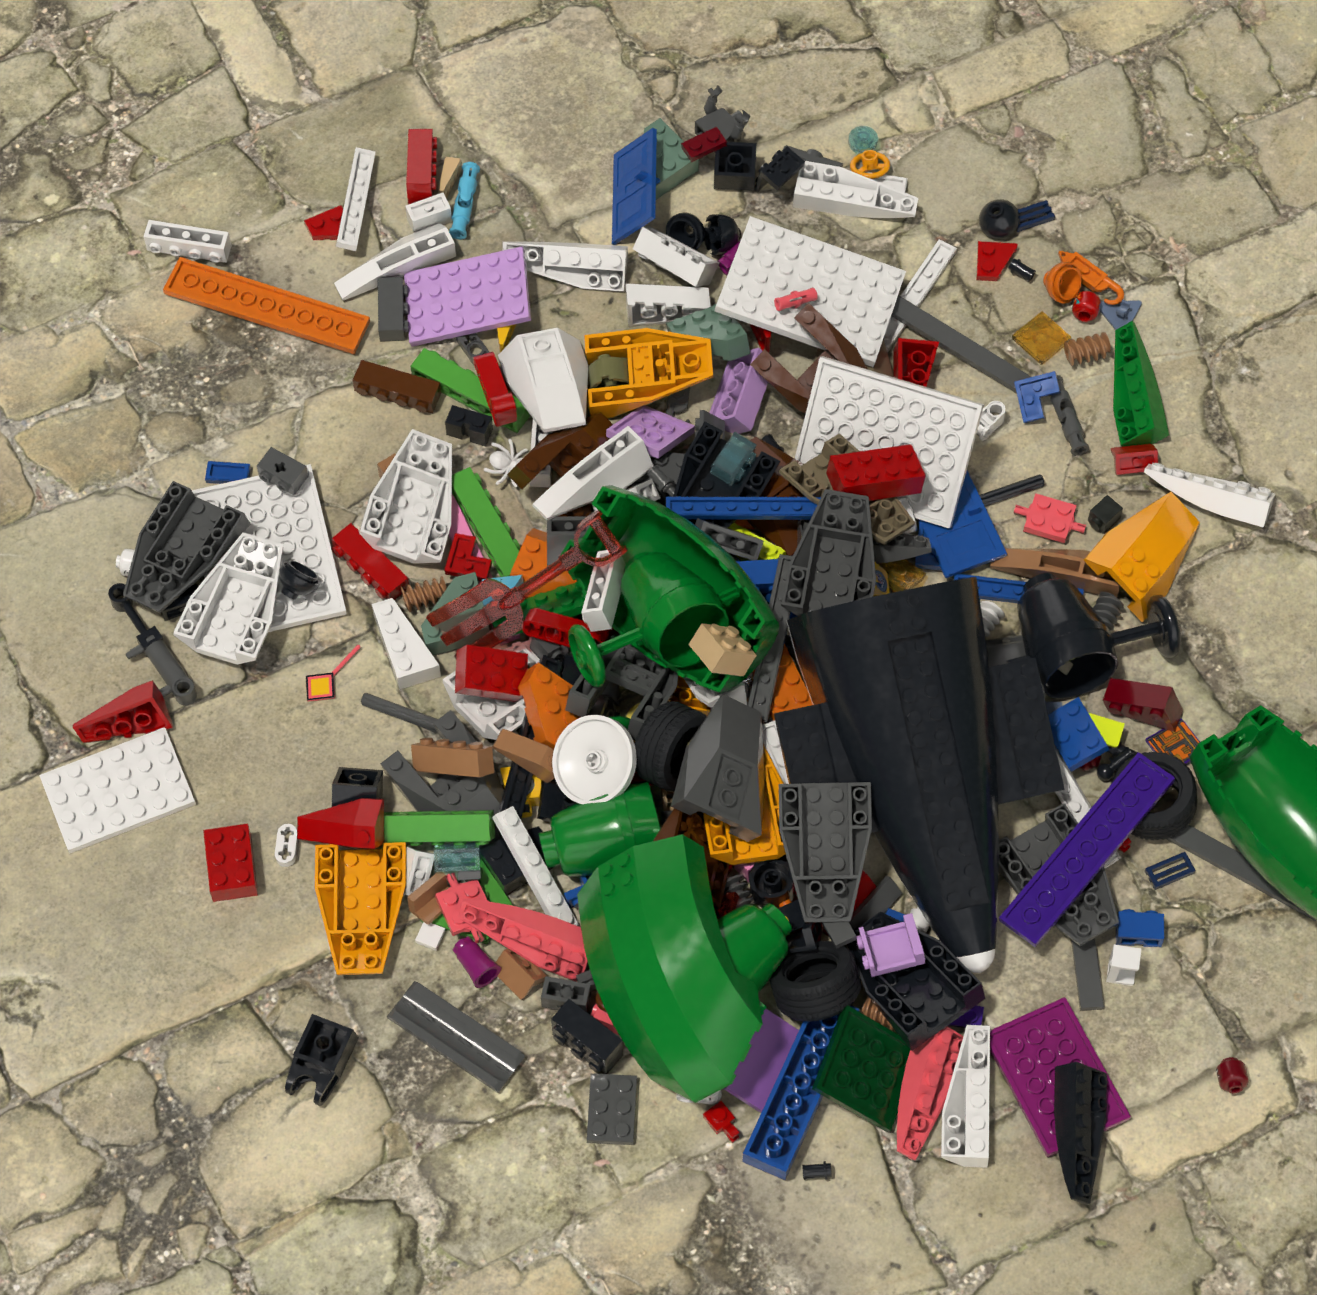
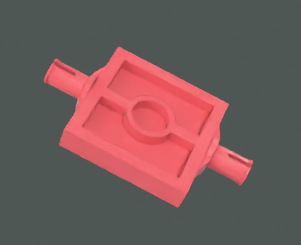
[1014,494,1086,543]
[435,872,488,943]

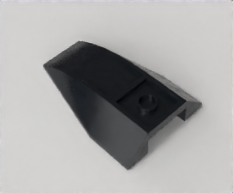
[673,422,780,528]

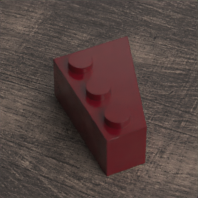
[1103,678,1183,732]

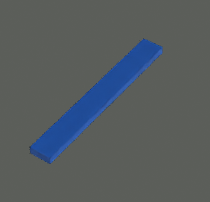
[666,497,821,520]

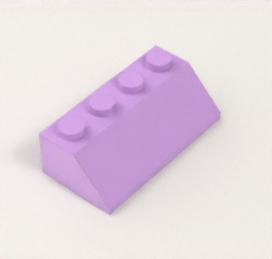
[710,348,768,434]

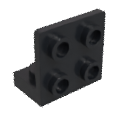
[754,146,805,192]

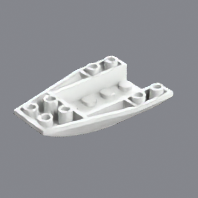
[498,328,588,433]
[359,429,452,563]
[173,532,284,665]

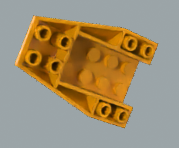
[703,744,786,865]
[315,842,406,975]

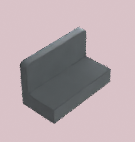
[986,635,1026,667]

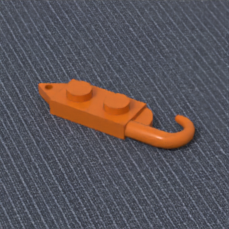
[1058,251,1125,305]

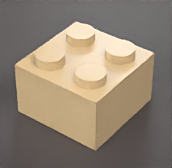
[689,623,757,676]

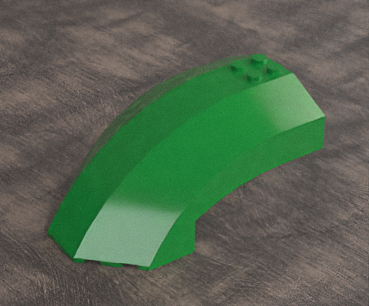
[577,834,763,1103]

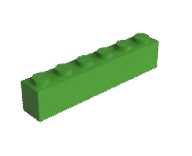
[410,348,530,433]
[452,467,520,577]
[384,810,495,846]

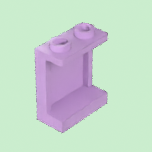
[857,913,925,977]

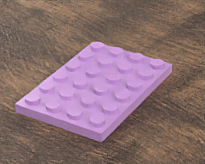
[404,247,531,347]

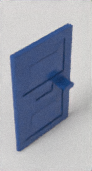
[612,128,660,245]
[918,471,1007,578]

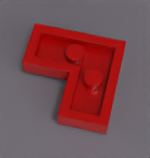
[444,533,492,581]

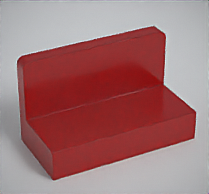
[1111,444,1158,475]

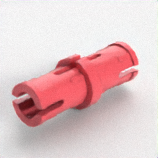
[774,287,818,311]

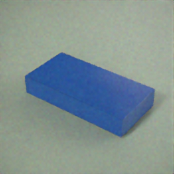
[205,461,251,484]

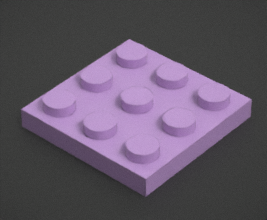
[606,405,695,458]

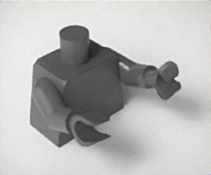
[695,85,751,142]

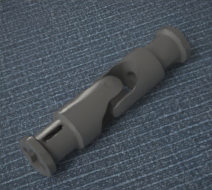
[1050,375,1089,456]

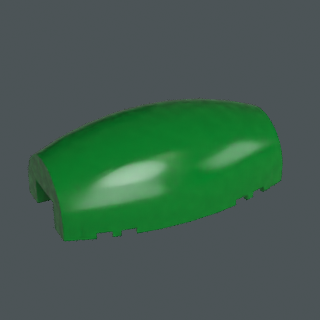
[559,485,779,693]
[1190,705,1317,919]

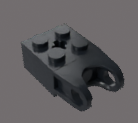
[285,1014,359,1106]

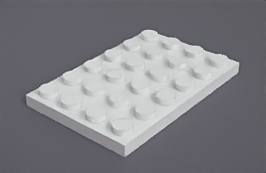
[39,728,196,854]

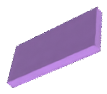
[724,1009,799,1113]

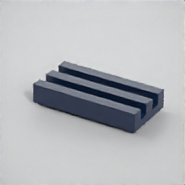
[1016,200,1055,232]
[1144,852,1196,890]

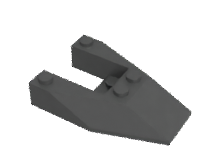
[565,644,678,741]
[380,710,504,854]

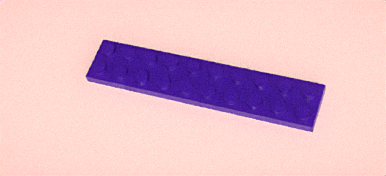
[999,752,1175,947]

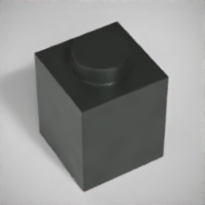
[1088,495,1123,534]

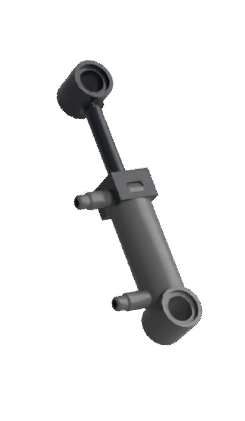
[108,583,197,706]

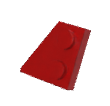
[304,205,343,240]
[976,241,1018,281]

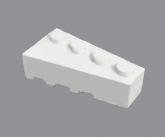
[633,226,719,287]
[626,284,711,327]
[372,598,441,690]

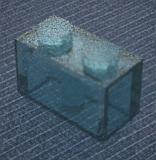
[710,432,757,486]
[434,843,481,872]

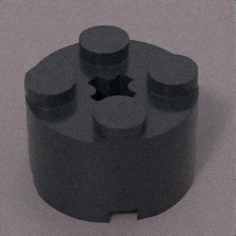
[749,859,796,908]

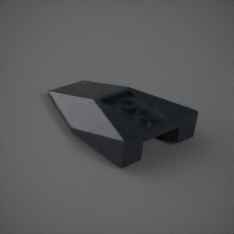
[847,912,985,1051]

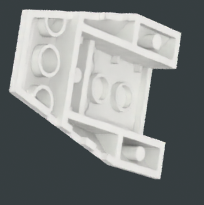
[442,637,573,740]

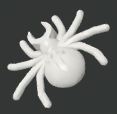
[484,439,528,488]

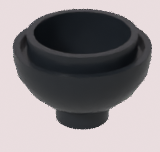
[979,199,1020,239]
[666,212,705,250]
[279,560,320,600]

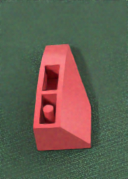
[458,899,588,982]
[897,1026,963,1160]

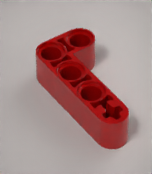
[473,351,517,427]
[522,608,610,647]

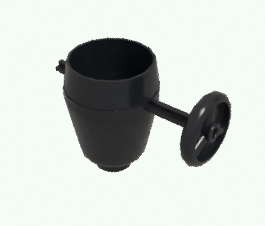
[1006,573,1181,699]

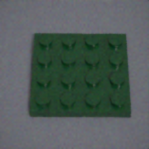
[812,1005,910,1132]

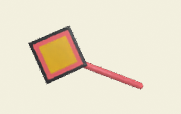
[306,645,360,702]

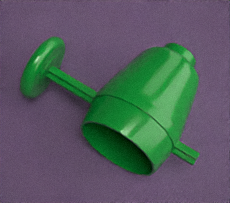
[568,552,740,688]
[539,716,660,877]
[717,903,792,1016]

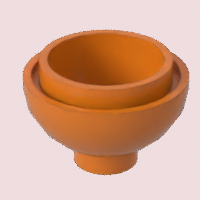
[1043,262,1082,304]

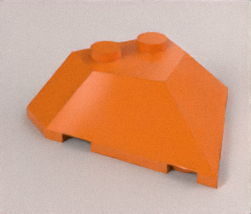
[510,528,577,599]

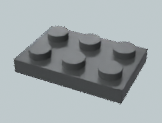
[587,1073,637,1145]

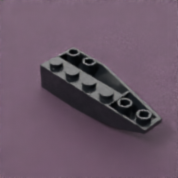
[1054,1062,1107,1205]

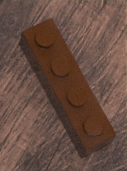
[352,360,441,414]

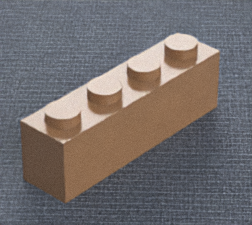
[411,738,494,777]

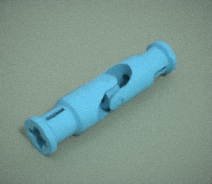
[449,162,480,240]

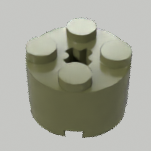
[588,354,629,389]

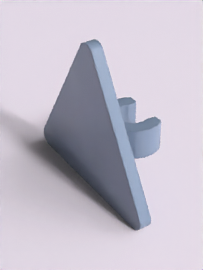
[1099,300,1142,330]

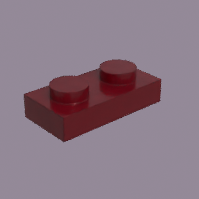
[681,126,727,163]

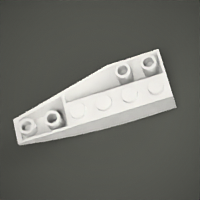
[532,426,653,520]
[1144,463,1275,527]

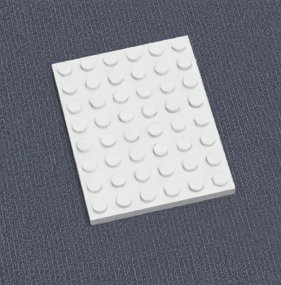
[714,216,906,367]
[795,356,984,529]
[192,464,347,632]

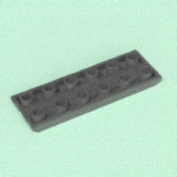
[387,981,525,1093]

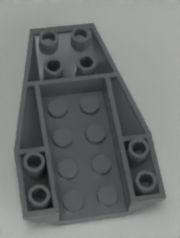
[781,489,876,616]
[779,782,872,922]

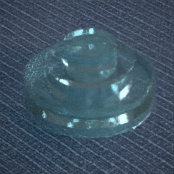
[848,126,878,154]

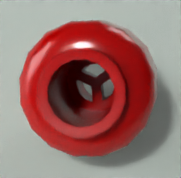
[1072,291,1101,322]

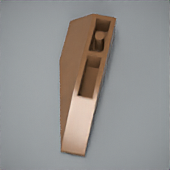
[990,548,1120,597]

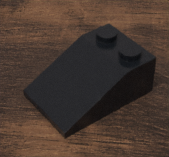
[480,826,556,895]

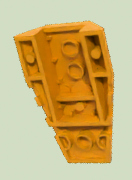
[1083,492,1200,622]

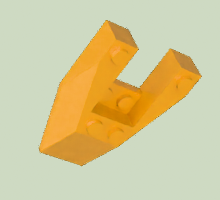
[584,328,714,418]

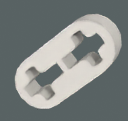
[275,824,298,867]

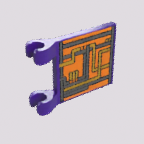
[1145,718,1200,765]

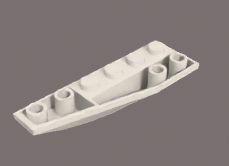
[793,161,918,218]
[334,223,456,301]
[502,242,628,291]
[941,1025,990,1168]

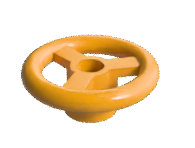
[850,150,890,179]

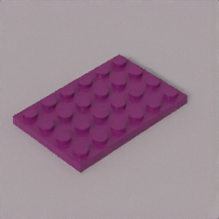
[990,997,1131,1157]

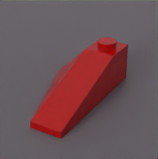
[73,680,173,743]
[297,798,384,849]

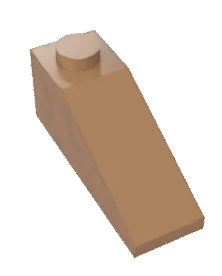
[492,729,555,783]

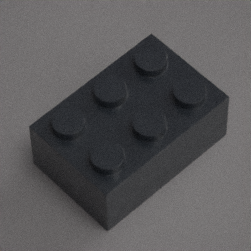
[551,999,623,1074]

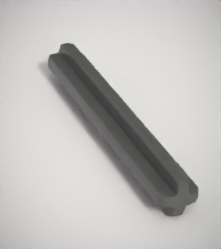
[361,693,438,732]

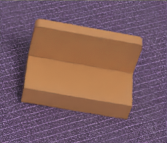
[407,870,449,925]
[495,949,547,1000]

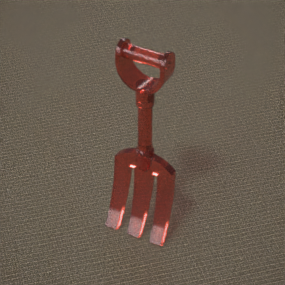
[426,510,628,659]

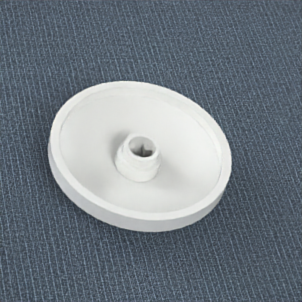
[552,715,637,804]

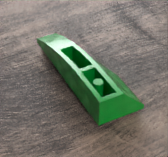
[1113,321,1169,447]

